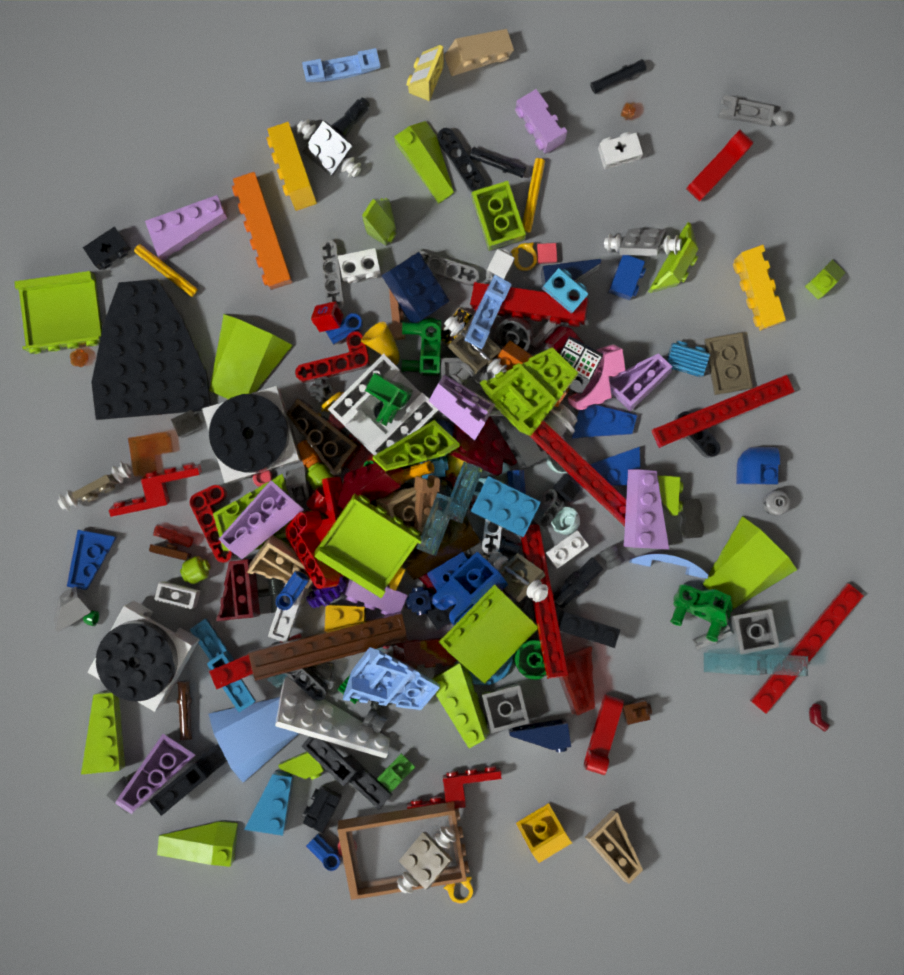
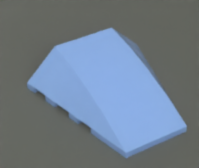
[343,647,440,710]
[209,697,299,782]

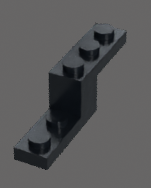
[522,599,620,648]
[302,736,393,810]
[149,744,227,816]

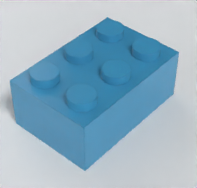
[470,476,541,537]

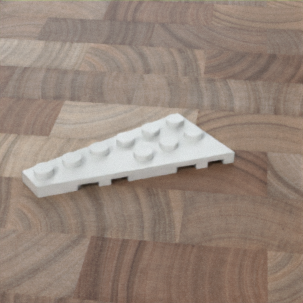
[275,676,390,758]

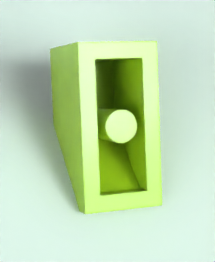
[805,259,846,299]
[278,751,325,780]

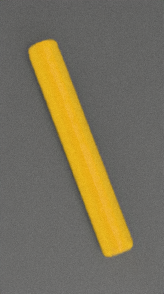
[522,158,545,232]
[134,244,198,297]

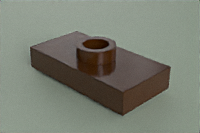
[149,544,192,561]

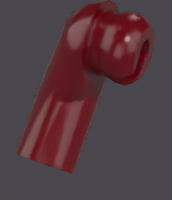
[809,703,830,732]

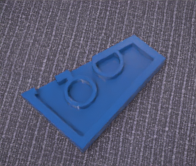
[572,404,637,439]
[590,447,640,486]
[67,530,117,590]

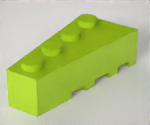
[432,662,490,749]
[81,691,125,775]

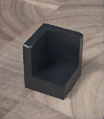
[552,474,581,504]

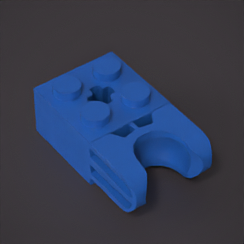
[432,552,508,626]

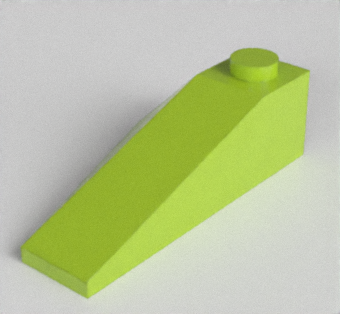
[362,198,397,246]
[373,420,460,471]
[157,821,238,867]

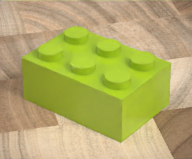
[471,180,526,251]

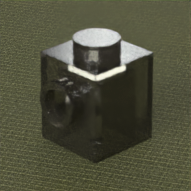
[171,410,204,438]

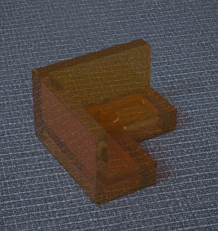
[128,432,174,477]

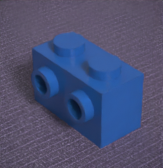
[427,552,467,592]

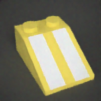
[406,45,444,101]

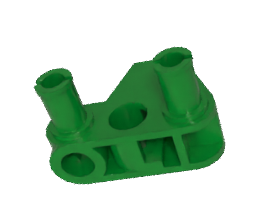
[402,317,441,376]
[365,373,414,426]
[670,585,733,642]

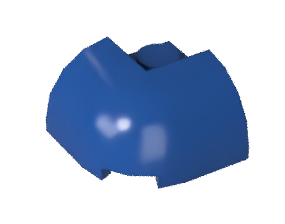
[736,446,780,485]

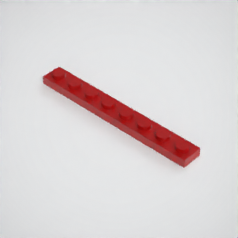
[651,375,795,448]
[530,420,626,527]
[521,524,568,679]
[750,583,864,714]

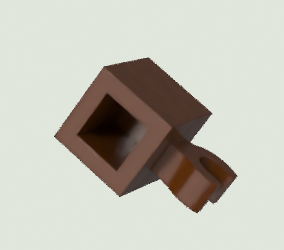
[622,699,652,725]

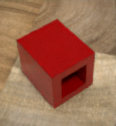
[311,301,344,332]

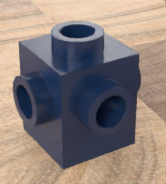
[406,587,433,615]

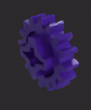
[306,577,346,608]

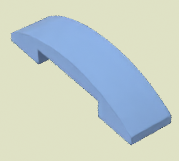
[302,48,380,82]
[465,275,511,349]
[629,554,708,579]

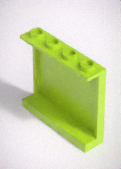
[14,271,102,354]
[314,494,421,598]
[439,584,538,684]

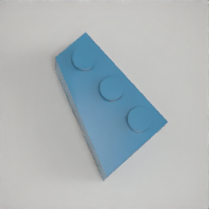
[244,770,294,836]

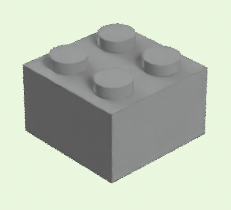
[729,608,779,654]
[481,683,529,733]

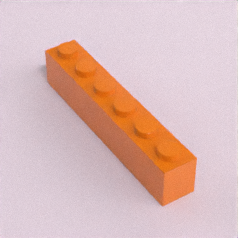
[231,172,293,290]

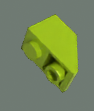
[657,475,683,516]

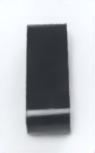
[675,411,721,458]

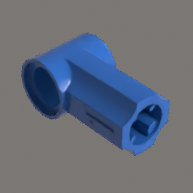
[325,313,363,345]
[507,470,526,494]
[276,571,310,610]
[306,833,343,871]

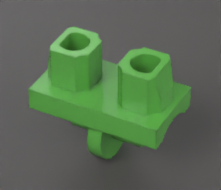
[377,753,415,792]

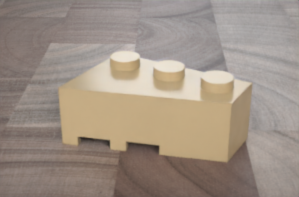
[444,29,514,77]
[585,810,643,884]

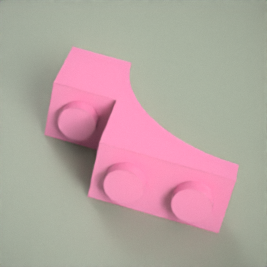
[568,344,625,410]

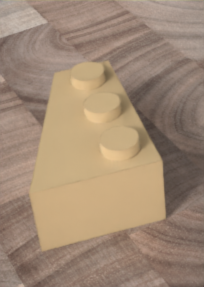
[247,535,312,589]

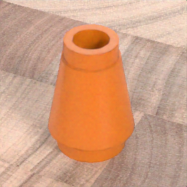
[297,440,321,468]

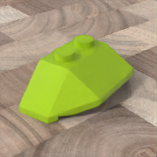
[648,222,698,293]

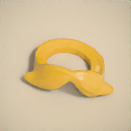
[511,242,537,271]
[321,391,344,412]
[443,876,473,903]

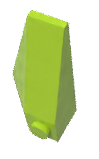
[394,121,454,204]

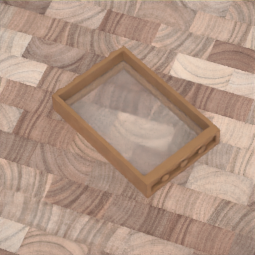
[337,802,470,900]

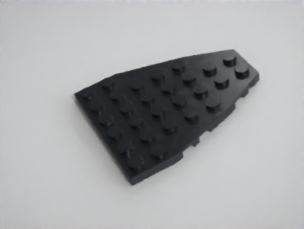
[91,279,211,420]

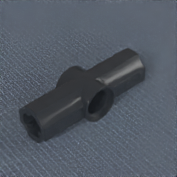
[553,557,603,609]

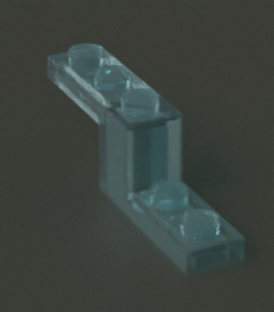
[417,462,483,556]
[704,652,808,676]

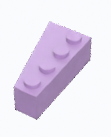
[145,195,227,261]
[624,470,669,549]
[219,481,304,559]
[115,734,195,814]

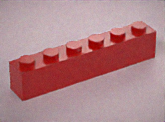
[470,282,589,327]

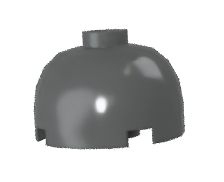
[494,316,534,351]

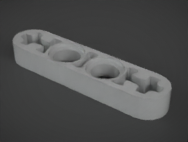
[320,239,344,311]
[408,250,479,286]

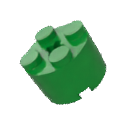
[514,639,546,680]

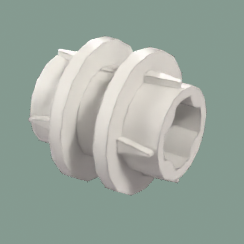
[544,403,578,441]

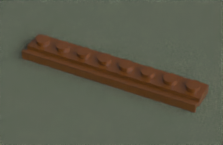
[248,612,408,681]

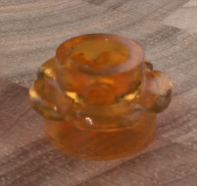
[620,102,636,120]
[70,349,89,367]

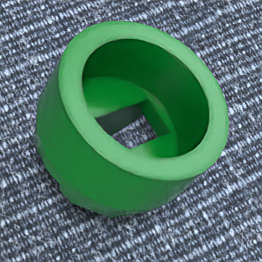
[83,610,99,626]

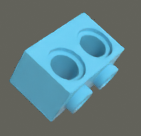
[542,268,588,314]

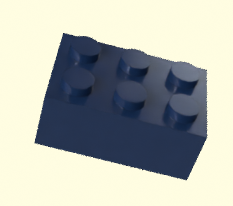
[381,252,450,323]

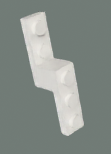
[268,583,310,642]

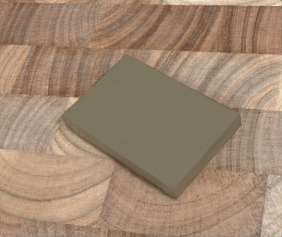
[704,332,753,396]

